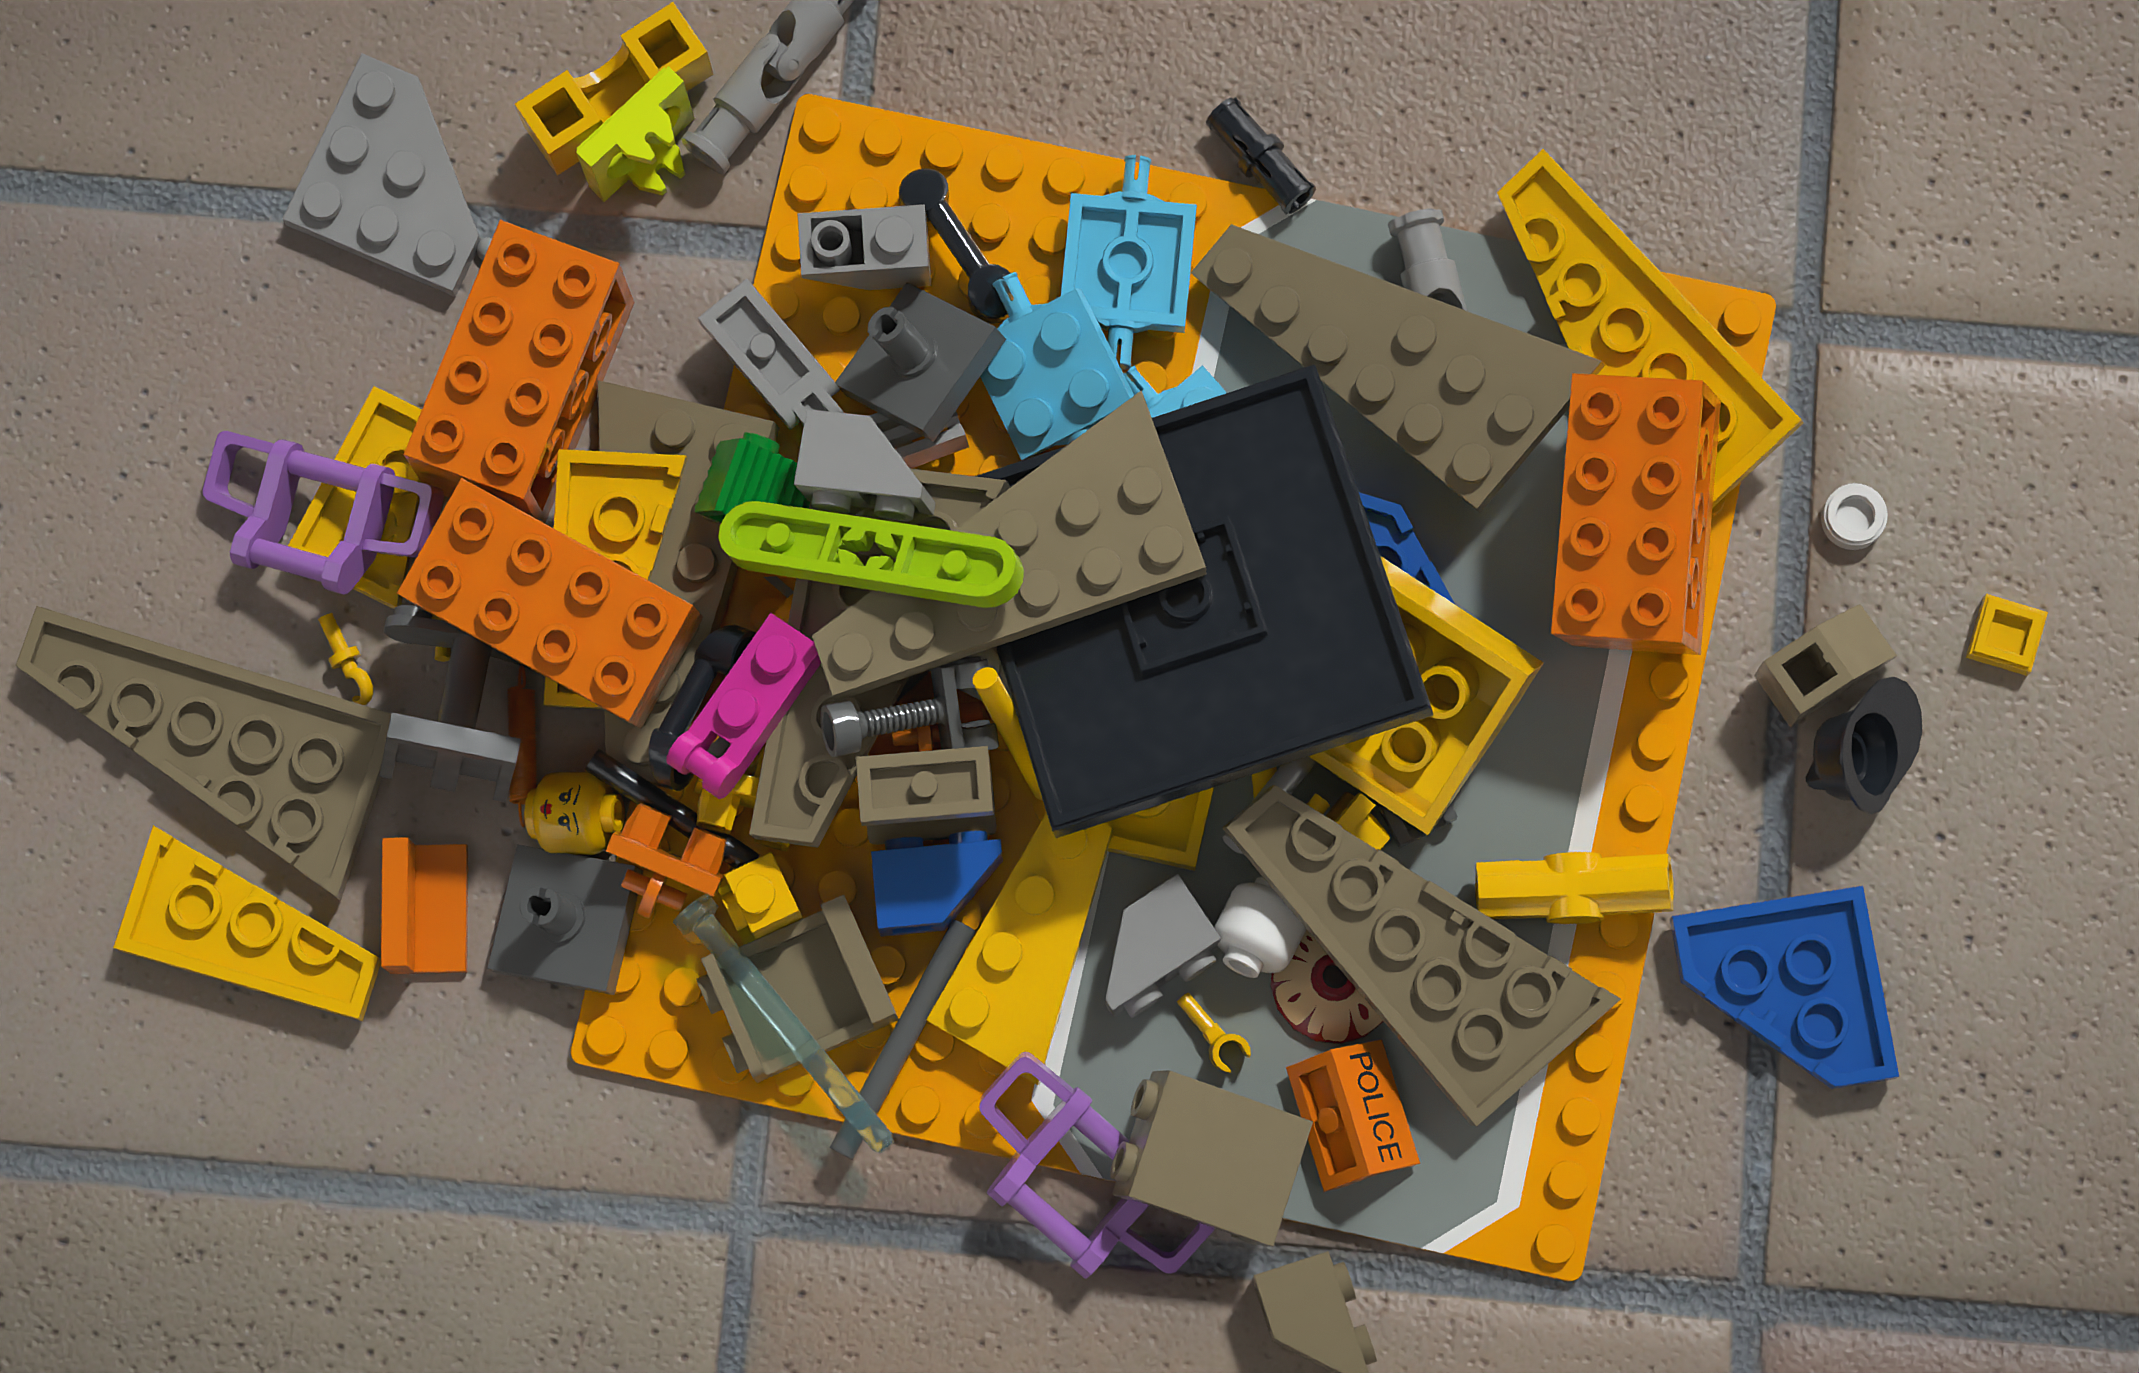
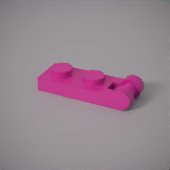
[666,613,821,799]

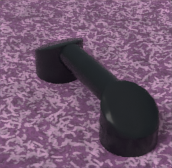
[899,168,1011,324]
[649,625,756,791]

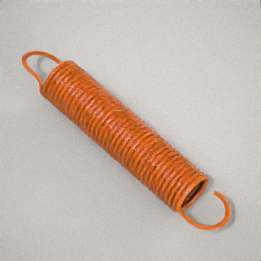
[507,665,537,828]

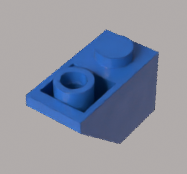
[871,831,1003,937]

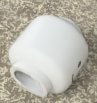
[1214,877,1306,978]

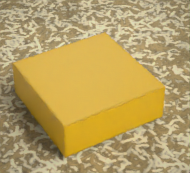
[1966,594,2048,676]

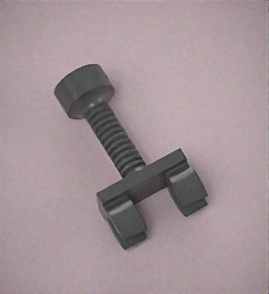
[820,656,999,757]

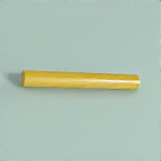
[972,667,1043,800]

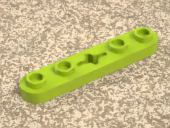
[718,501,1024,608]

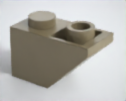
[1754,604,1897,727]
[1252,1251,1377,1373]

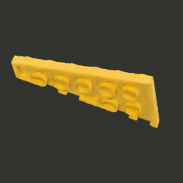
[1497,149,1804,507]

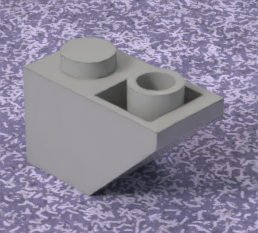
[797,205,932,290]
[794,409,936,521]
[1105,874,1221,1018]

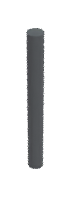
[830,919,975,1160]

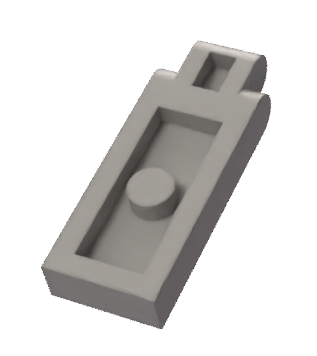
[698,279,844,430]

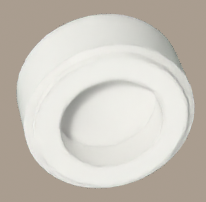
[1821,483,1888,550]

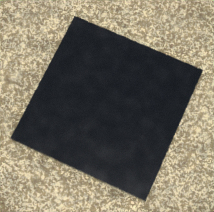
[976,364,1433,838]

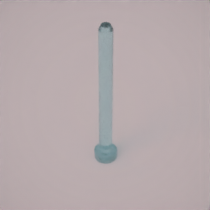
[673,894,894,1153]

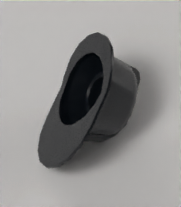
[1805,677,1922,815]

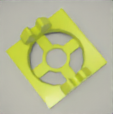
[576,66,695,202]

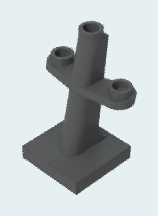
[379,605,530,802]

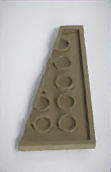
[1191,224,1605,513]
[598,380,780,790]
[812,390,1207,702]
[749,469,1010,848]
[15,606,391,901]

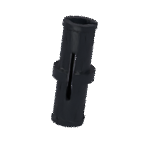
[1206,97,1316,214]

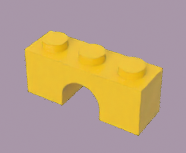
[515,2,714,176]

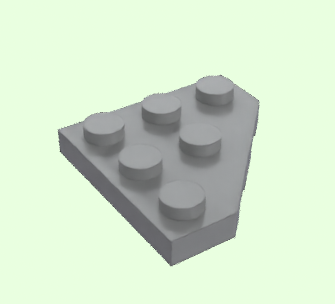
[282,53,481,297]

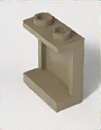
[856,746,997,845]
[696,895,899,1083]
[1110,1070,1313,1247]

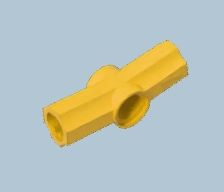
[1475,852,1674,924]

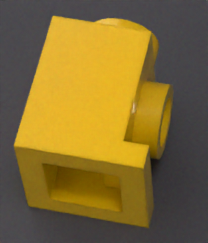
[718,852,803,945]

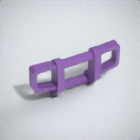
[203,431,444,595]
[979,1052,1215,1279]

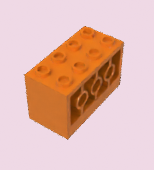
[403,220,635,523]
[1551,373,1721,655]
[397,478,703,729]

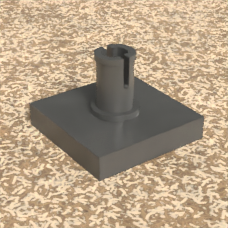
[835,282,1006,442]
[487,844,644,995]

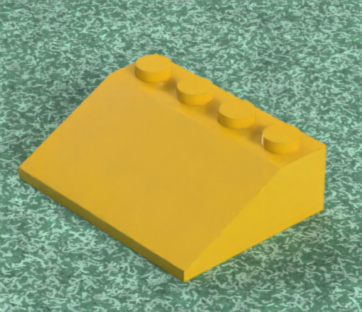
[1309,556,1544,835]

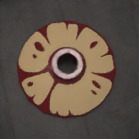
[1270,929,1384,1044]

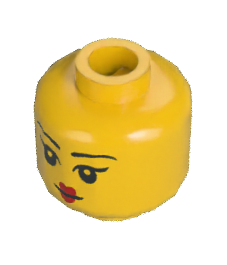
[524,772,625,855]

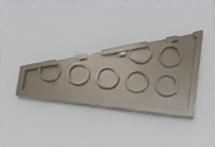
[1222,785,1621,1127]

